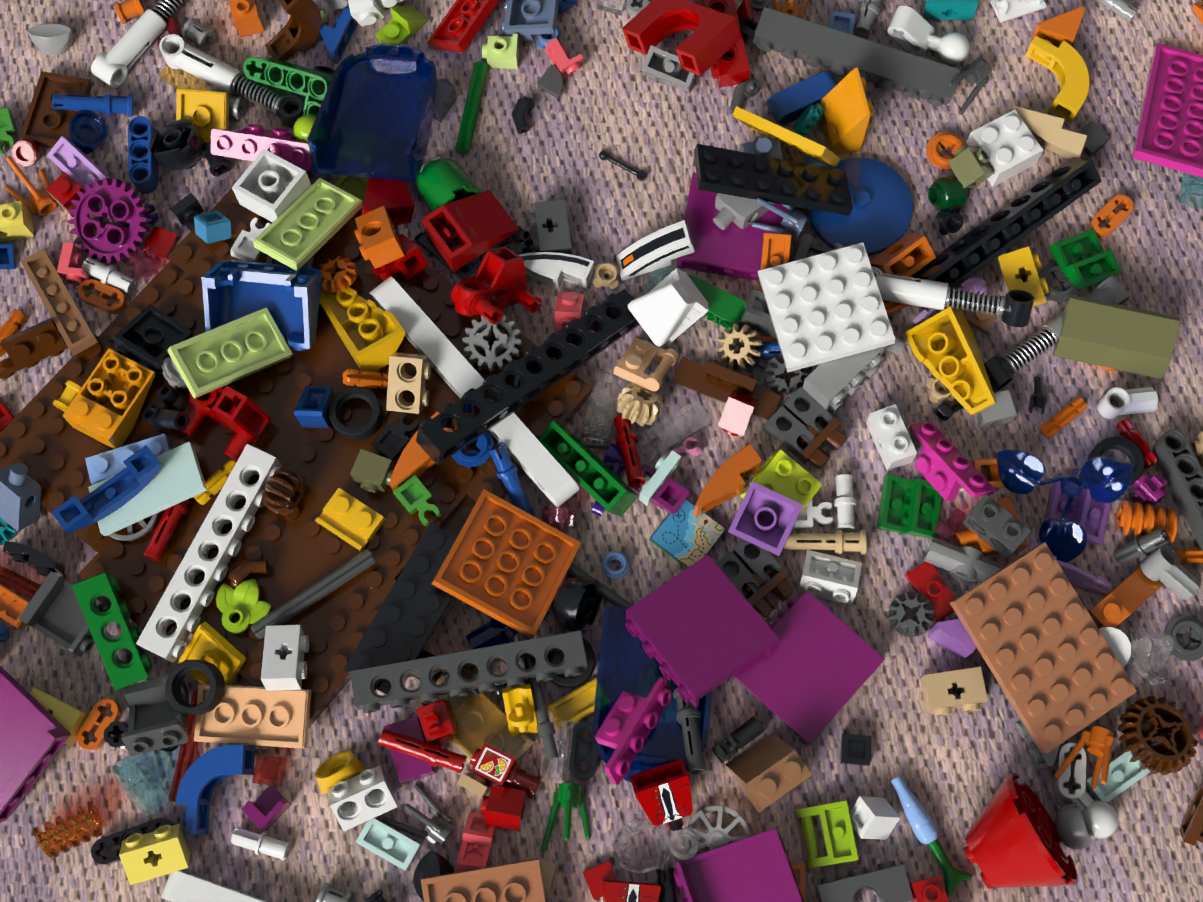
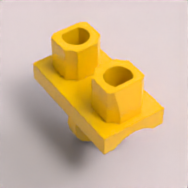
[502,684,538,738]

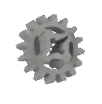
[462,315,522,372]

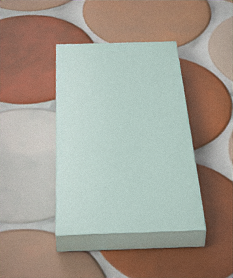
[88,441,207,536]

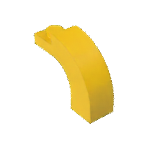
[1025,36,1090,123]

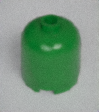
[417,158,481,212]

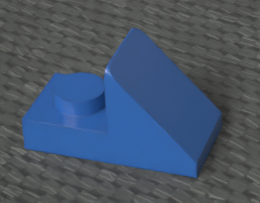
[319,8,358,64]

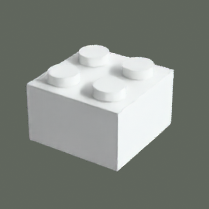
[966,110,1044,187]
[232,149,311,223]

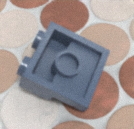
[502,0,559,41]

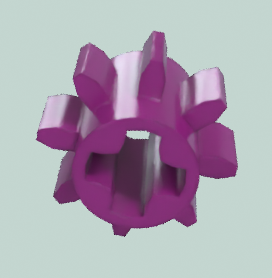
[1132,472,1168,506]

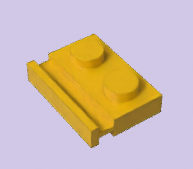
[315,488,385,552]

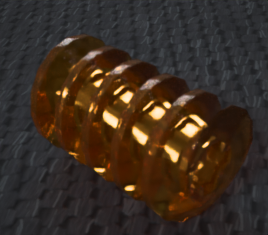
[33,801,103,859]

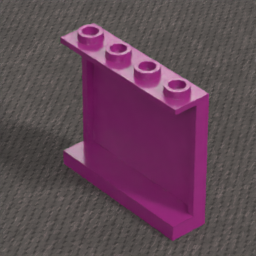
[676,172,789,281]
[625,555,779,708]
[731,591,885,747]
[0,666,71,823]
[673,827,804,902]

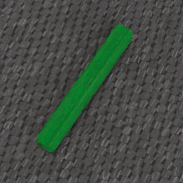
[455,61,488,155]

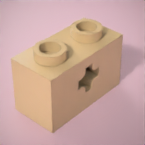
[920,667,988,716]

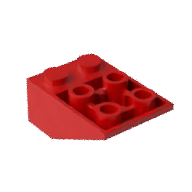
[421,190,519,272]

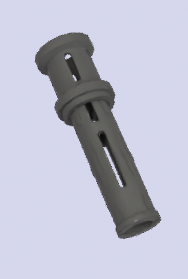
[673,689,706,776]

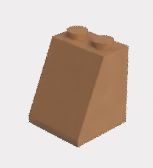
[726,733,812,814]

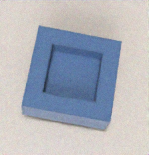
[828,11,856,35]

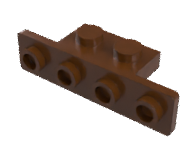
[0,318,92,379]
[672,357,781,420]

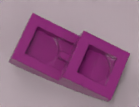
[629,464,691,515]

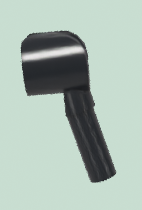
[740,17,758,43]
[1028,377,1047,414]
[934,401,964,421]

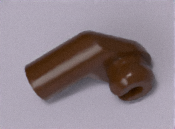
[228,559,269,588]

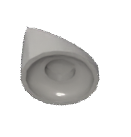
[26,22,74,56]

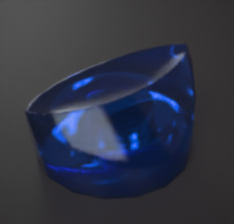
[69,111,108,155]

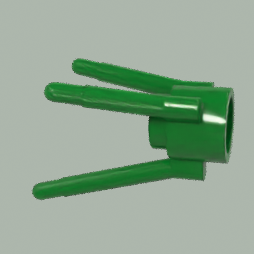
[541,783,591,852]

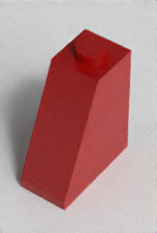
[361,159,415,225]

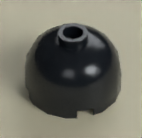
[149,120,204,170]
[552,576,602,634]

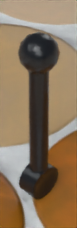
[599,150,647,181]

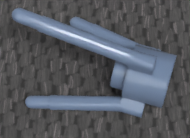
[751,198,808,236]

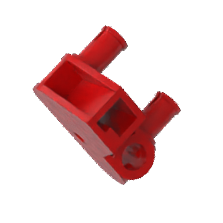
[451,246,542,324]
[181,386,272,462]

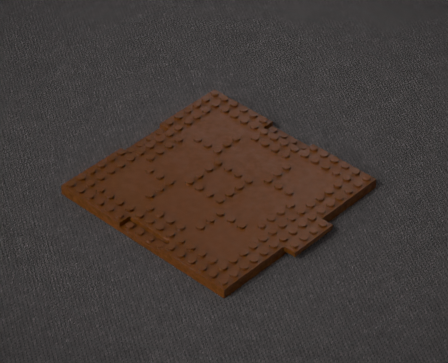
[0,169,593,728]

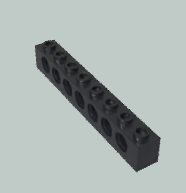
[912,157,1102,290]

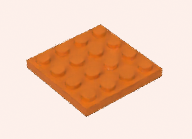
[432,489,581,639]

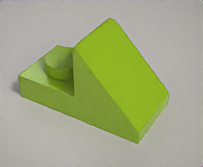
[375,5,429,54]

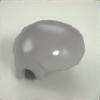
[1055,803,1092,849]

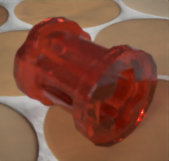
[505,763,543,799]

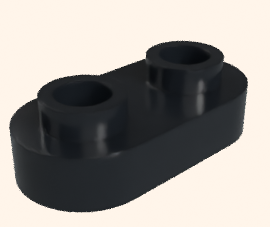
[568,721,599,780]

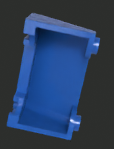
[201,260,322,351]

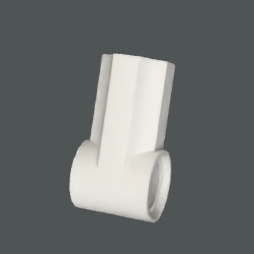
[1097,387,1159,419]

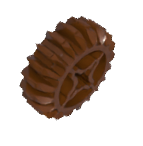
[1117,696,1199,775]

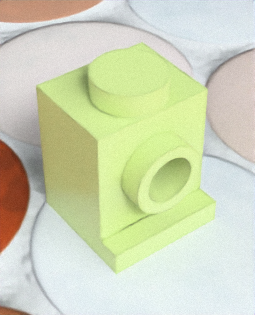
[482,34,519,69]

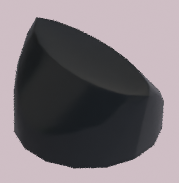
[413,851,455,901]

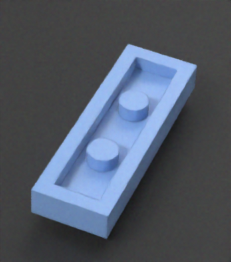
[85,434,171,485]

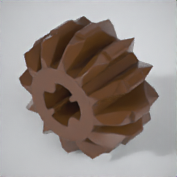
[262,466,306,516]

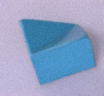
[194,210,231,244]

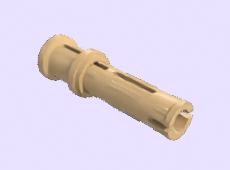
[783,529,867,555]

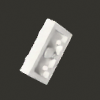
[798,550,862,605]

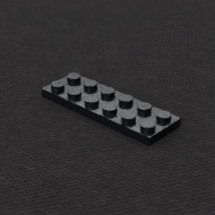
[694,144,853,216]
[343,523,457,694]

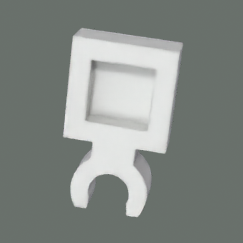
[230,217,270,262]
[794,499,833,528]

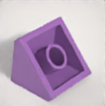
[728,481,803,556]
[927,619,976,660]

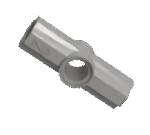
[923,537,1006,583]

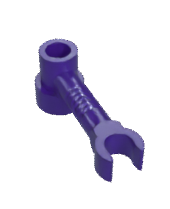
[591,443,632,517]

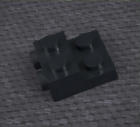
[113,304,193,377]

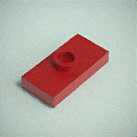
[905,562,955,622]

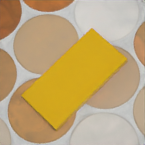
[732,106,840,167]

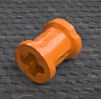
[114,0,145,24]

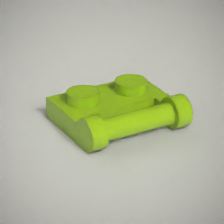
[796,800,860,869]

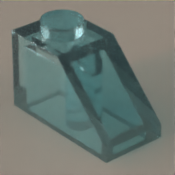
[110,754,173,818]

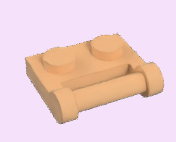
[613,337,679,391]

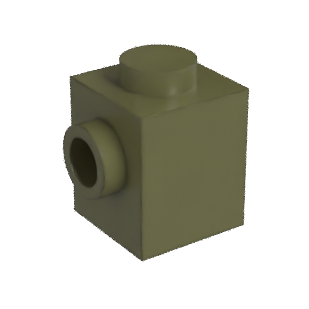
[948,146,995,189]
[350,449,395,493]

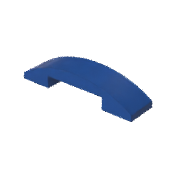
[52,445,162,533]

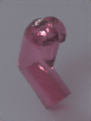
[934,508,967,540]

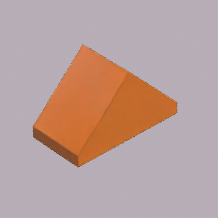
[1032,6,1085,48]

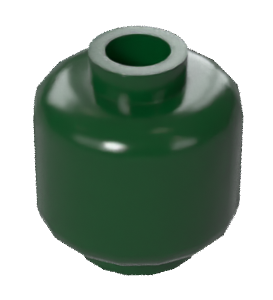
[928,176,970,211]

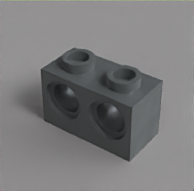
[962,494,1031,560]

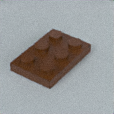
[19,71,93,148]

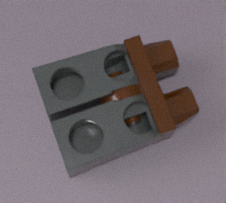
[763,386,848,469]
[716,540,795,619]

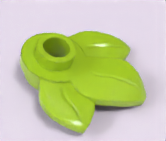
[216,579,271,633]

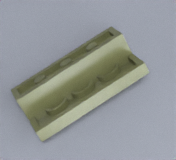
[1053,295,1180,379]

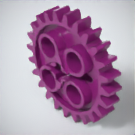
[67,178,152,263]

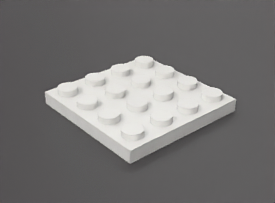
[758,242,895,372]

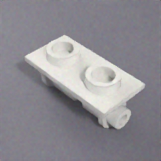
[990,0,1047,23]

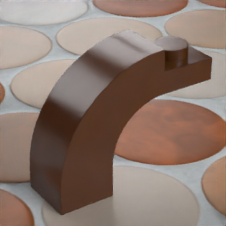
[265,0,322,62]

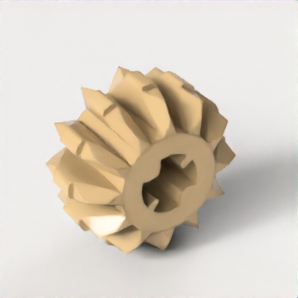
[716,324,763,370]
[617,383,663,427]

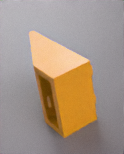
[820,68,873,155]
[63,348,156,449]

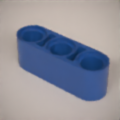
[766,70,838,126]
[128,116,158,194]

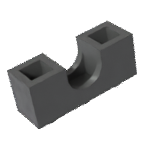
[815,860,914,902]

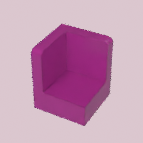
[241,786,291,831]

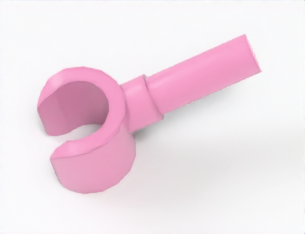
[663,437,702,456]

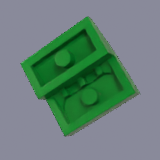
[1049,229,1122,290]
[877,474,942,538]

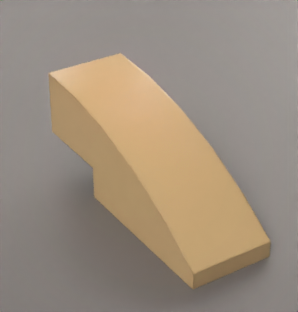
[1012,106,1087,159]

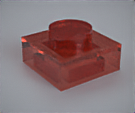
[252,754,287,787]

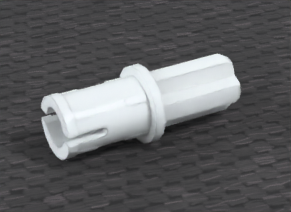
[231,827,291,861]

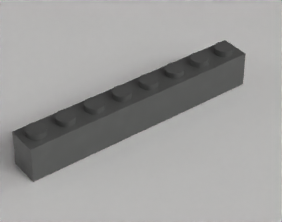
[753,7,960,106]

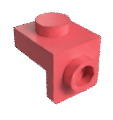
[555,292,584,332]

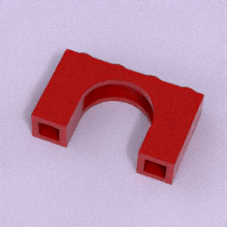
[622,0,741,76]

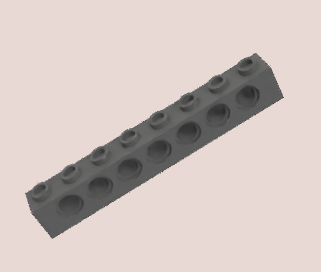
[350,631,587,713]

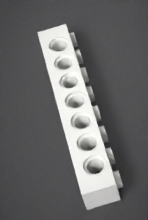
[136,444,282,663]

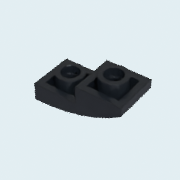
[3,541,65,576]

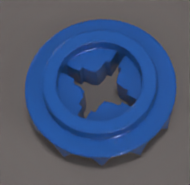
[452,431,493,469]

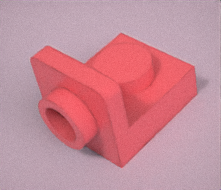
[545,38,584,75]
[57,242,91,285]

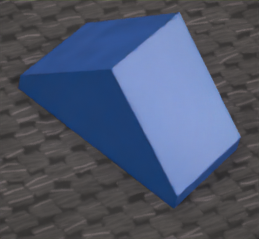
[294,386,333,428]

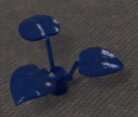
[996,450,1134,563]

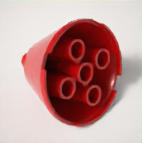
[964,773,1079,889]

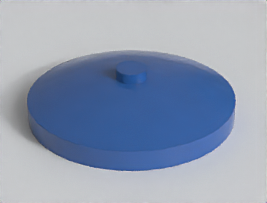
[807,158,913,256]

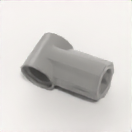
[1140,545,1202,600]

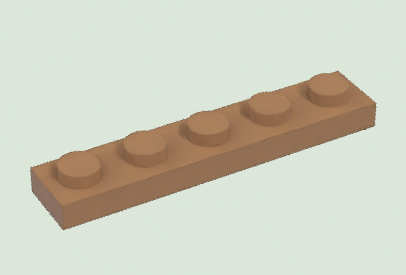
[20,248,98,356]

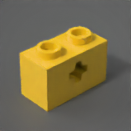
[998,246,1049,307]

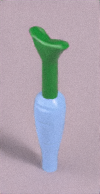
[891,775,973,897]

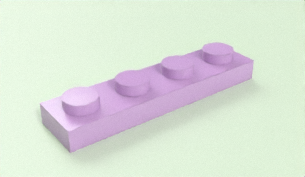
[46,136,127,224]

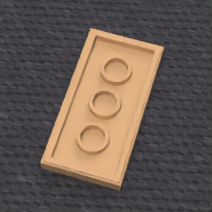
[194,683,311,748]

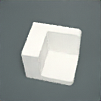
[850,796,900,840]

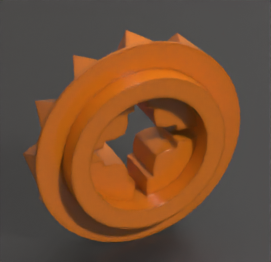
[926,132,967,172]
[319,256,358,292]

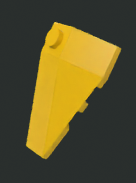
[319,287,406,372]
[905,306,997,415]

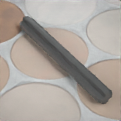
[251,549,376,639]

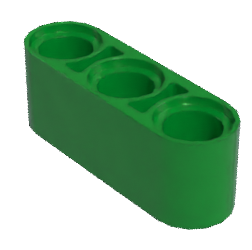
[687,274,746,332]

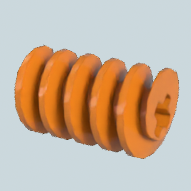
[1114,500,1179,545]

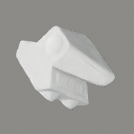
[628,268,709,347]

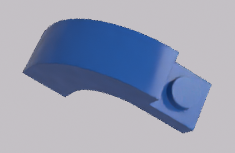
[175,745,255,835]

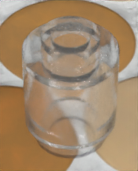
[669,827,701,860]

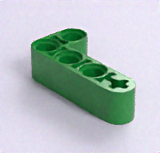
[243,57,341,124]

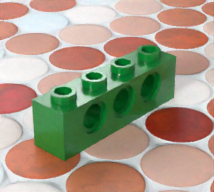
[538,421,639,517]
[72,570,153,691]

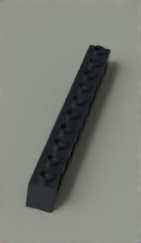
[416,289,640,465]

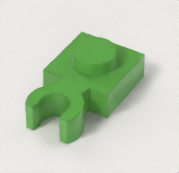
[0,107,17,155]
[393,475,441,527]

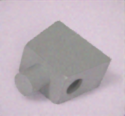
[713,193,776,230]

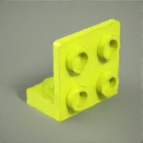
[739,449,822,515]

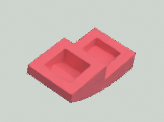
[455,811,496,872]

